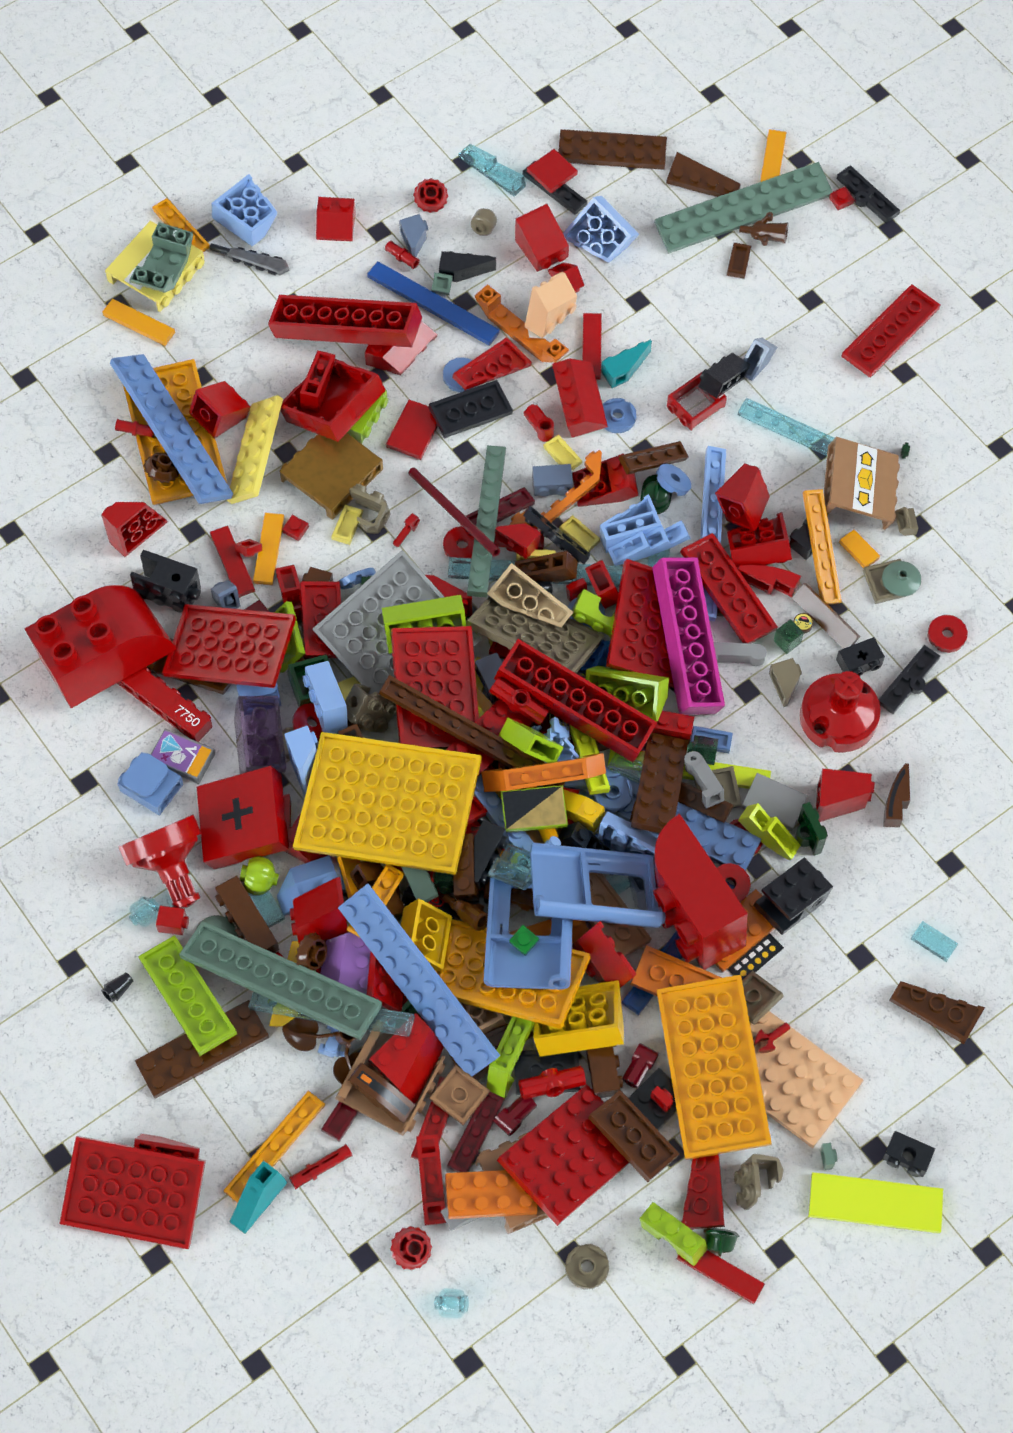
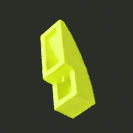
[738,803,801,860]

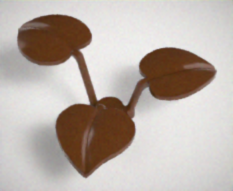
[282,1015,377,1084]

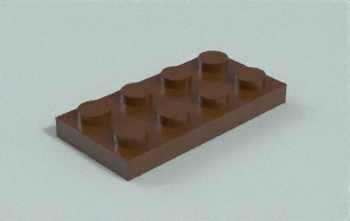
[588,1090,680,1183]

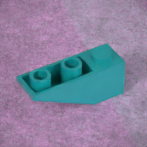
[601,339,652,388]
[229,1160,288,1234]

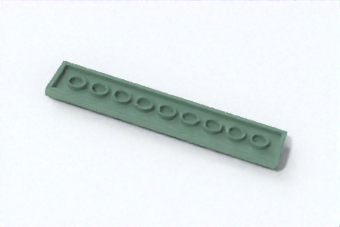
[654,162,833,254]
[179,921,383,1040]

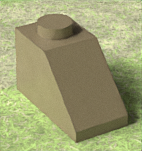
[769,658,802,707]

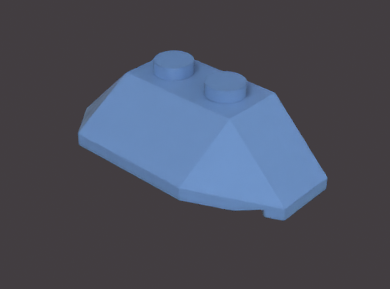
[277,856,347,916]

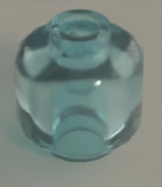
[129,896,160,927]
[434,1288,469,1319]

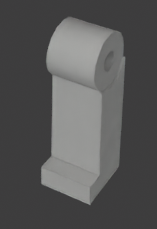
[713,642,767,666]
[684,751,724,808]

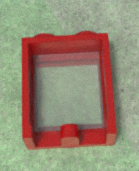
[667,372,727,431]

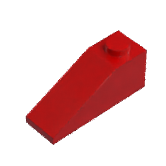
[300,350,336,412]
[134,1134,200,1159]

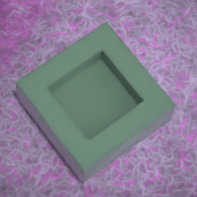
[431,273,453,295]
[820,1143,838,1170]

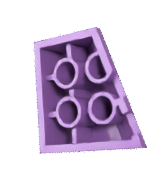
[320,932,371,994]

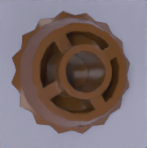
[143,452,179,483]
[295,932,327,970]

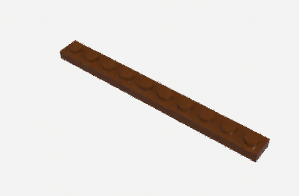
[379,675,565,787]

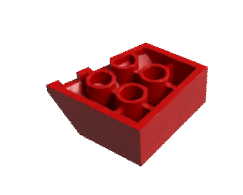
[368,1013,444,1104]

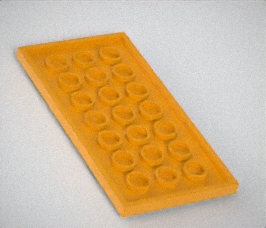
[123,359,227,505]
[436,919,590,1029]
[657,975,772,1160]

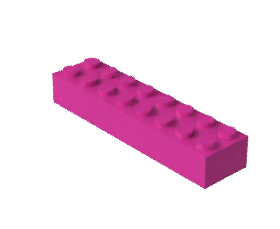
[652,558,725,715]

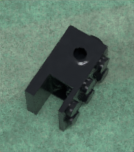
[130,549,201,612]
[753,857,833,935]

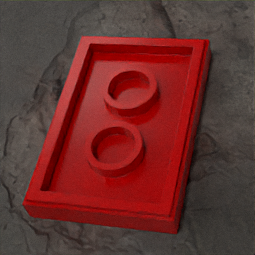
[386,399,438,460]

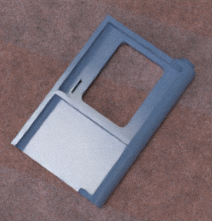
[530,843,665,928]
[484,874,573,990]

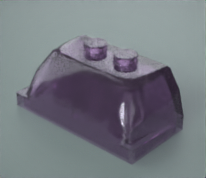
[234,696,286,774]

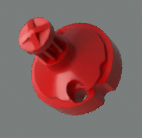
[800,671,881,753]
[118,814,202,908]

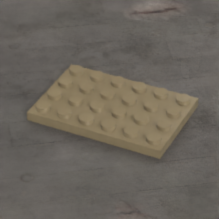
[466,596,605,673]

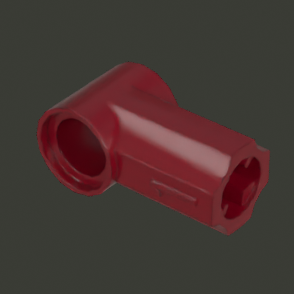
[622,1043,659,1089]
[493,1096,537,1136]

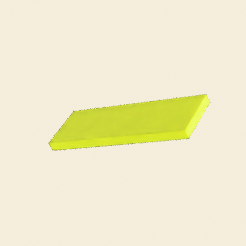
[808,1172,943,1234]

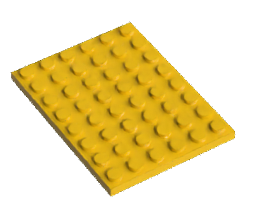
[293,732,482,875]

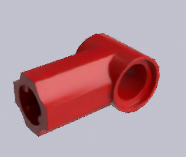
[524,404,554,442]

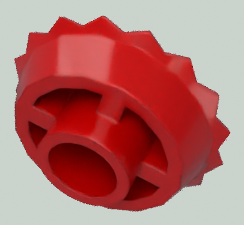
[413,178,449,213]
[390,1226,432,1270]

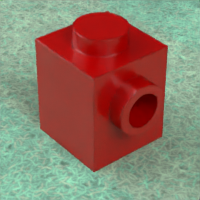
[156,906,189,935]

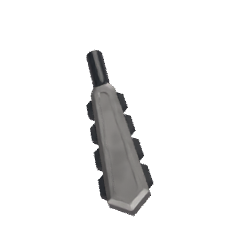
[209,243,289,275]

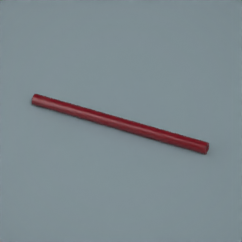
[408,467,501,557]

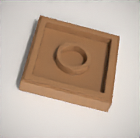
[429,1065,490,1126]

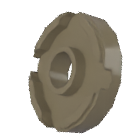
[565,1244,609,1289]

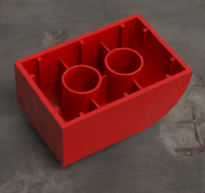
[24,585,177,708]
[653,813,748,970]

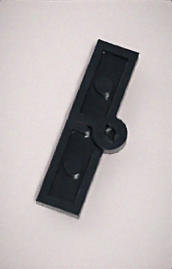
[836,165,900,224]
[523,506,590,564]
[878,645,940,714]

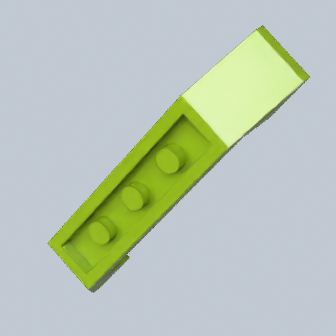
[486,1016,535,1099]

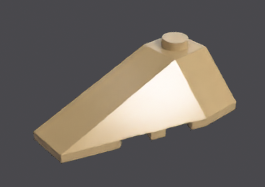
[487,563,574,628]

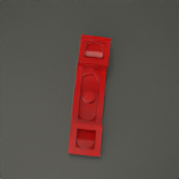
[416,1134,446,1225]

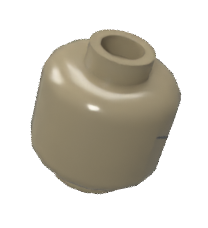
[471,208,497,236]

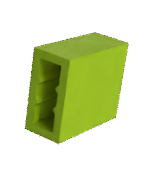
[499,718,564,763]

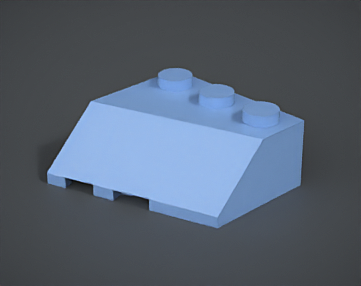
[212,174,277,246]
[598,811,659,868]

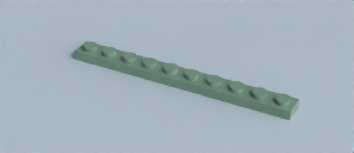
[467,445,506,598]

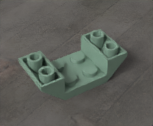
[129,222,193,293]

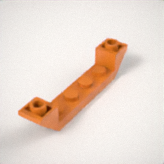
[475,284,569,363]
[510,450,602,532]
[481,753,606,792]

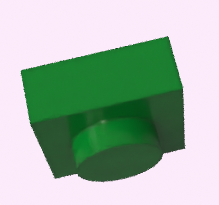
[509,925,539,956]

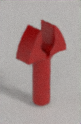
[393,513,420,547]
[754,1022,790,1053]

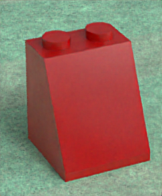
[515,204,569,272]
[189,381,251,439]
[715,463,770,531]
[816,768,875,822]
[290,877,348,944]

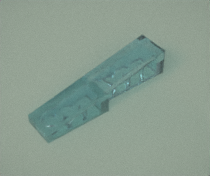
[458,144,526,197]

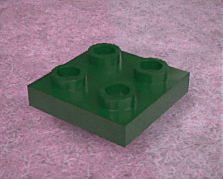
[795,802,828,856]

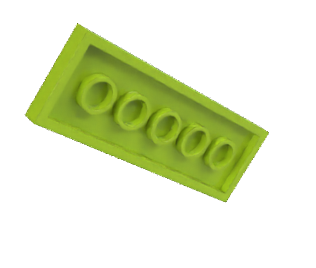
[138,935,237,1056]

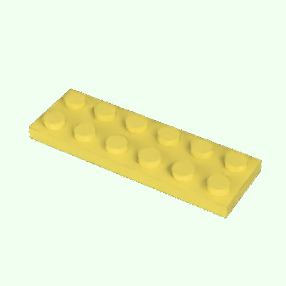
[226,395,283,504]

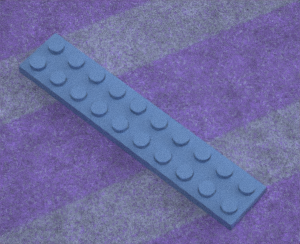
[110,354,233,504]
[576,766,761,871]
[338,884,500,1076]

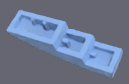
[608,520,691,566]

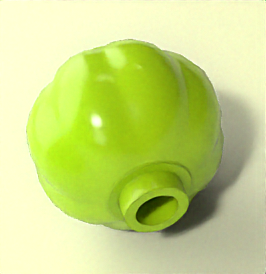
[240,856,279,896]

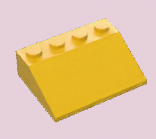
[534,980,624,1057]

